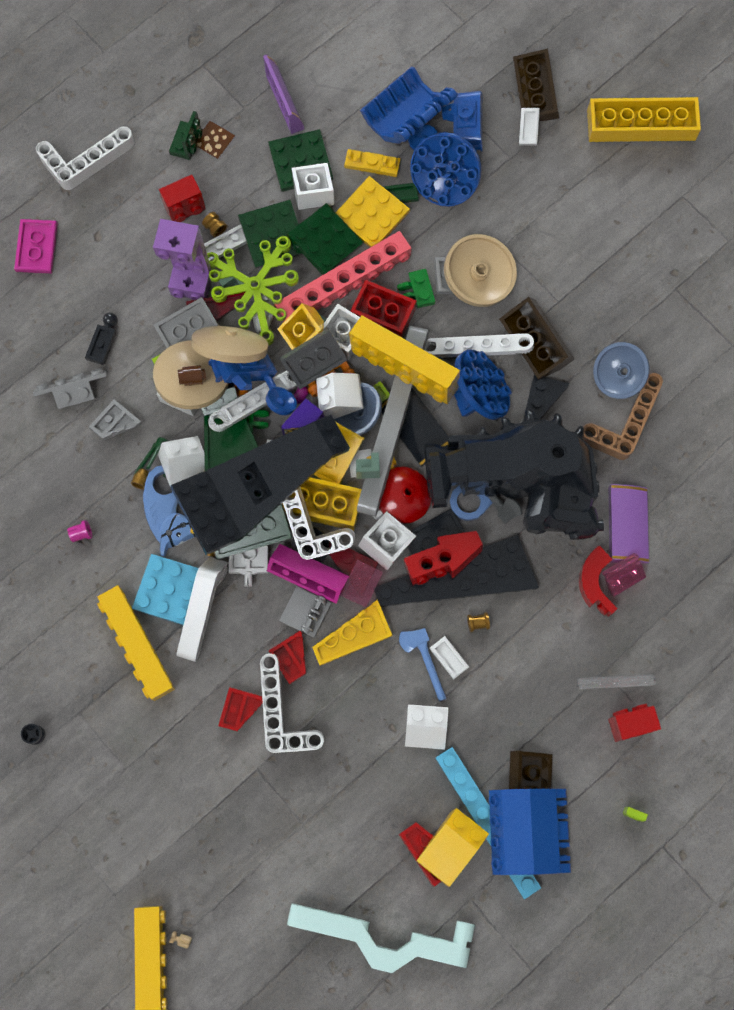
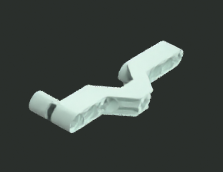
[287,903,475,973]

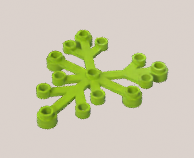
[207,236,299,346]

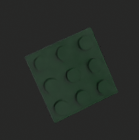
[268,129,333,192]
[238,199,302,269]
[286,203,364,275]

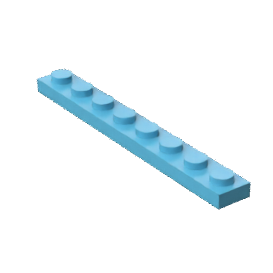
[435,747,541,899]

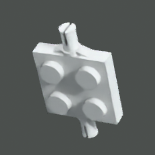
[229,545,268,587]

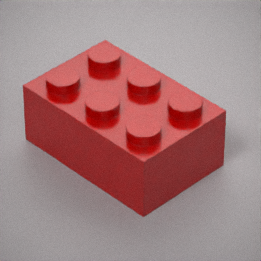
[350,279,417,338]

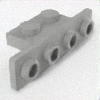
[33,368,108,409]

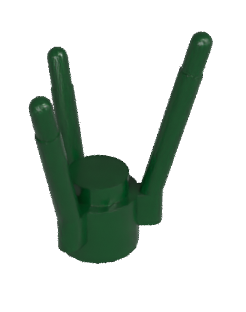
[134,437,168,478]

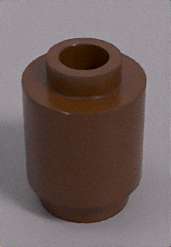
[178,365,206,386]

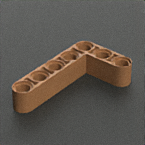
[583,373,663,460]

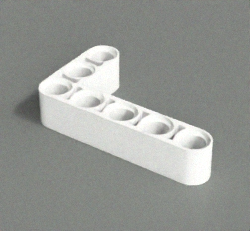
[36,127,135,190]
[283,487,355,560]
[177,557,229,662]
[260,653,324,753]

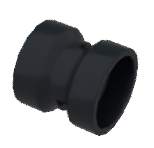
[21,724,45,745]

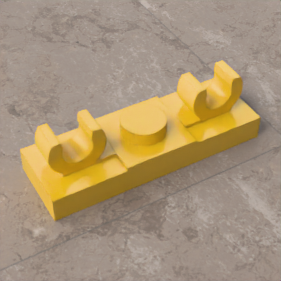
[344,149,400,177]

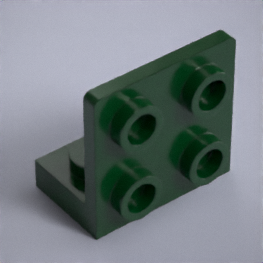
[169,111,203,160]

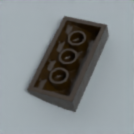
[513,48,559,121]
[509,751,553,789]

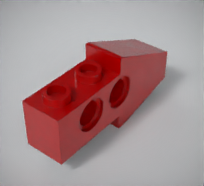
[404,531,483,585]

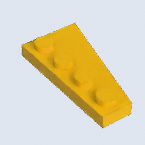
[312,599,393,666]

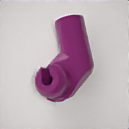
[293,386,308,404]

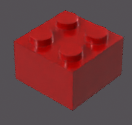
[159,174,206,222]
[608,703,661,742]

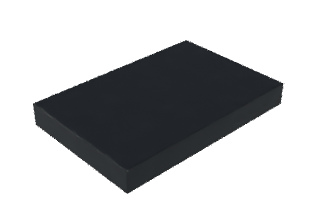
[407,509,465,568]

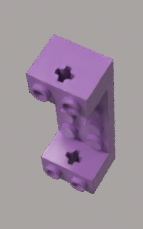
[153,219,213,300]

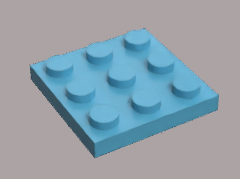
[132,554,199,625]

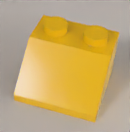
[278,303,324,350]

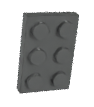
[280,328,348,389]

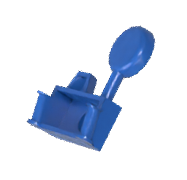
[408,91,483,152]
[208,353,297,416]

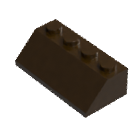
[499,297,575,379]

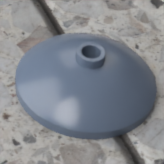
[593,342,650,399]
[334,383,382,435]

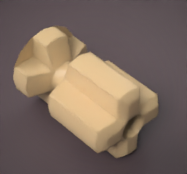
[169,931,192,949]

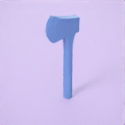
[399,628,446,701]

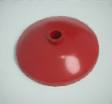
[379,467,431,524]

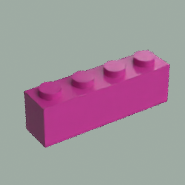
[266,544,350,604]

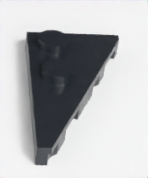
[523,375,569,422]

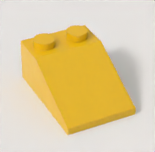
[416,808,489,887]

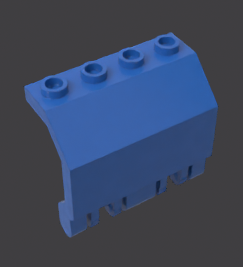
[360,67,458,144]
[489,789,571,875]

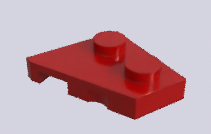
[269,631,306,685]
[218,687,263,731]

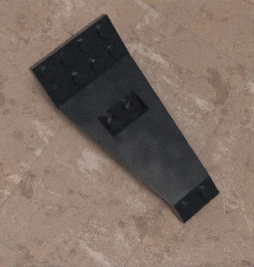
[171,415,350,555]

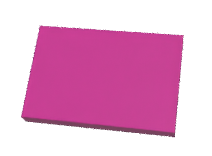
[14,219,58,274]

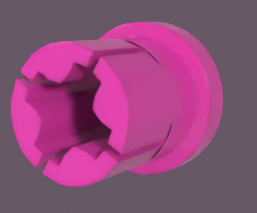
[67,520,93,542]

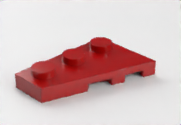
[398,823,442,887]

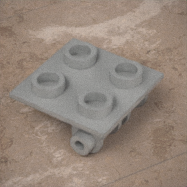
[279,586,331,638]

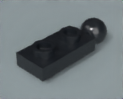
[85,312,118,365]

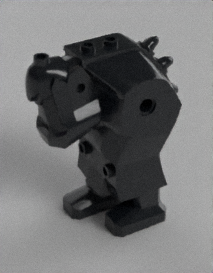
[424,409,604,540]

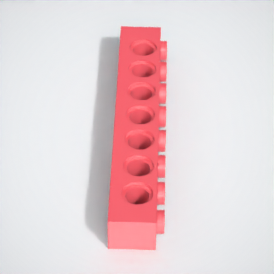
[274,231,411,322]

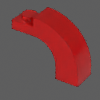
[579,545,618,617]

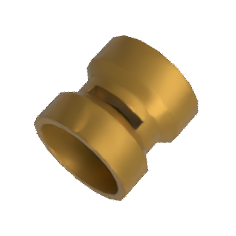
[202,212,227,238]

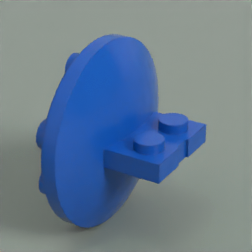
[410,132,482,206]
[454,349,512,420]

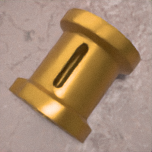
[467,612,490,632]

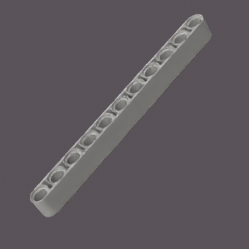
[357,326,429,517]

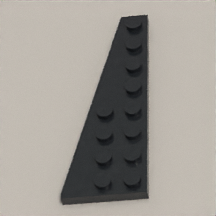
[373,535,539,607]

